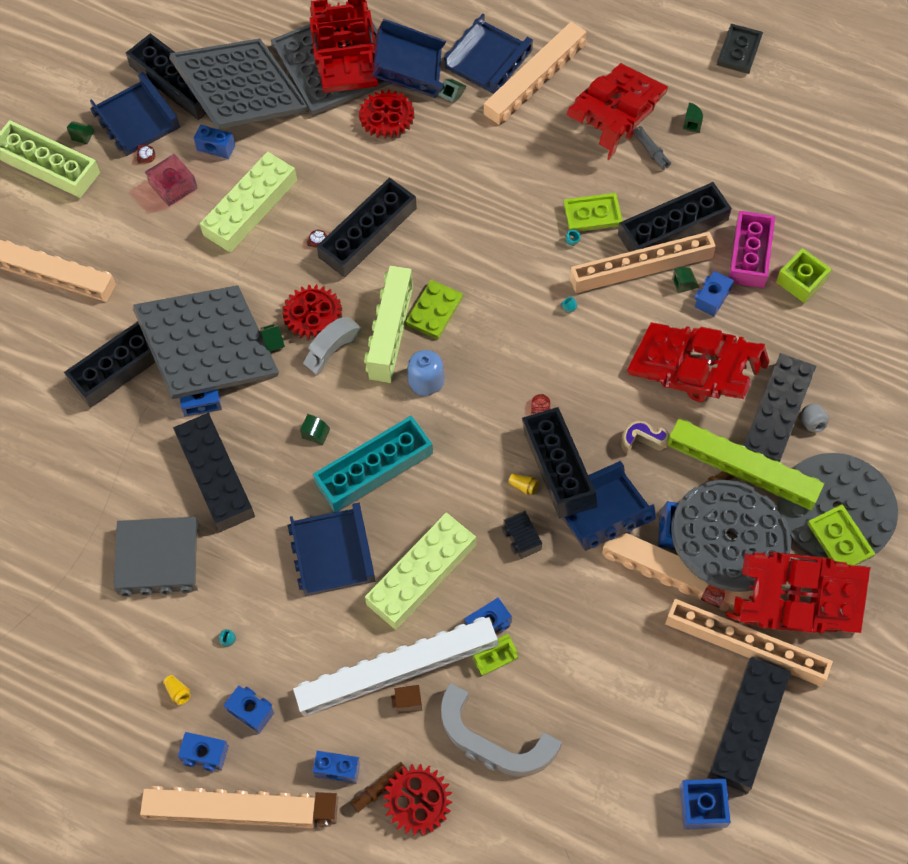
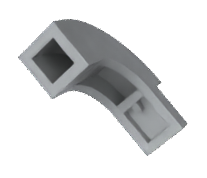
[303,317,362,374]

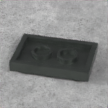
[717,23,763,74]

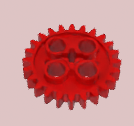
[359,89,415,139]
[282,284,342,340]
[382,764,452,836]

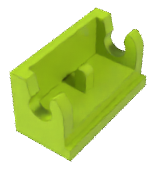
[472,634,518,676]

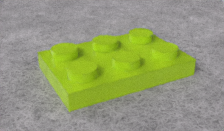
[563,193,623,232]
[405,280,463,340]
[807,504,875,571]

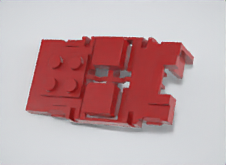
[309,0,378,93]
[566,63,668,160]
[627,322,770,402]
[725,551,871,634]

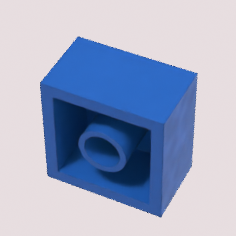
[680,779,731,829]

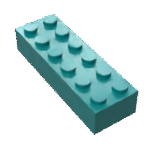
[313,415,433,512]

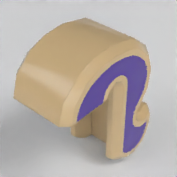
[621,420,669,455]

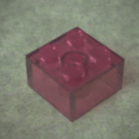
[145,154,198,206]

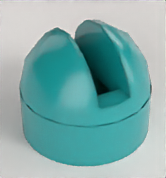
[565,230,581,246]
[561,296,577,312]
[219,629,236,647]

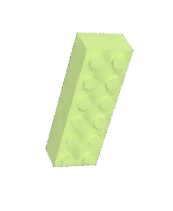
[0,120,100,198]
[200,152,297,253]
[364,266,413,383]
[365,512,476,630]

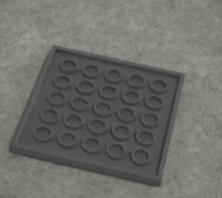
[271,22,392,116]
[169,38,309,129]
[133,285,279,399]

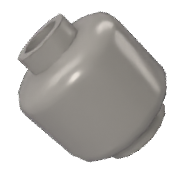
[800,404,829,432]

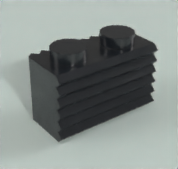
[502,511,542,559]

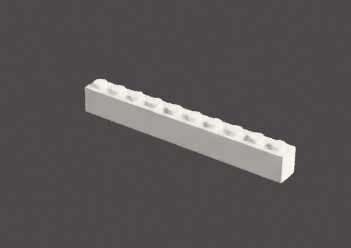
[293,617,499,717]

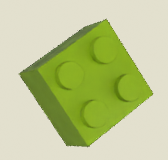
[776,248,832,303]

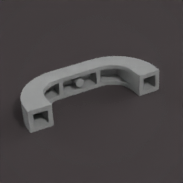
[441,683,562,776]

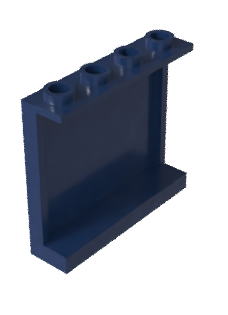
[444,13,533,94]
[373,19,446,98]
[90,72,180,156]
[563,461,656,551]
[287,502,376,596]

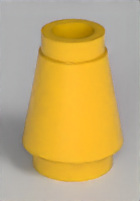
[508,473,539,495]
[163,675,191,705]

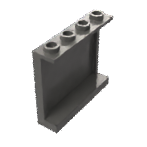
[114,517,199,597]

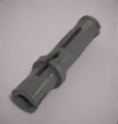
[633,126,671,170]

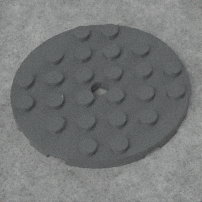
[778,453,898,558]
[671,480,791,592]

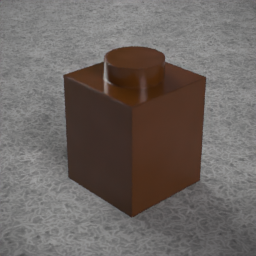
[391,685,423,714]
[313,792,339,827]

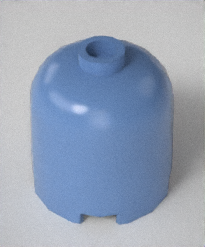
[407,350,445,396]

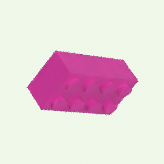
[728,210,775,288]

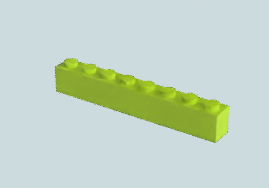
[667,419,824,511]

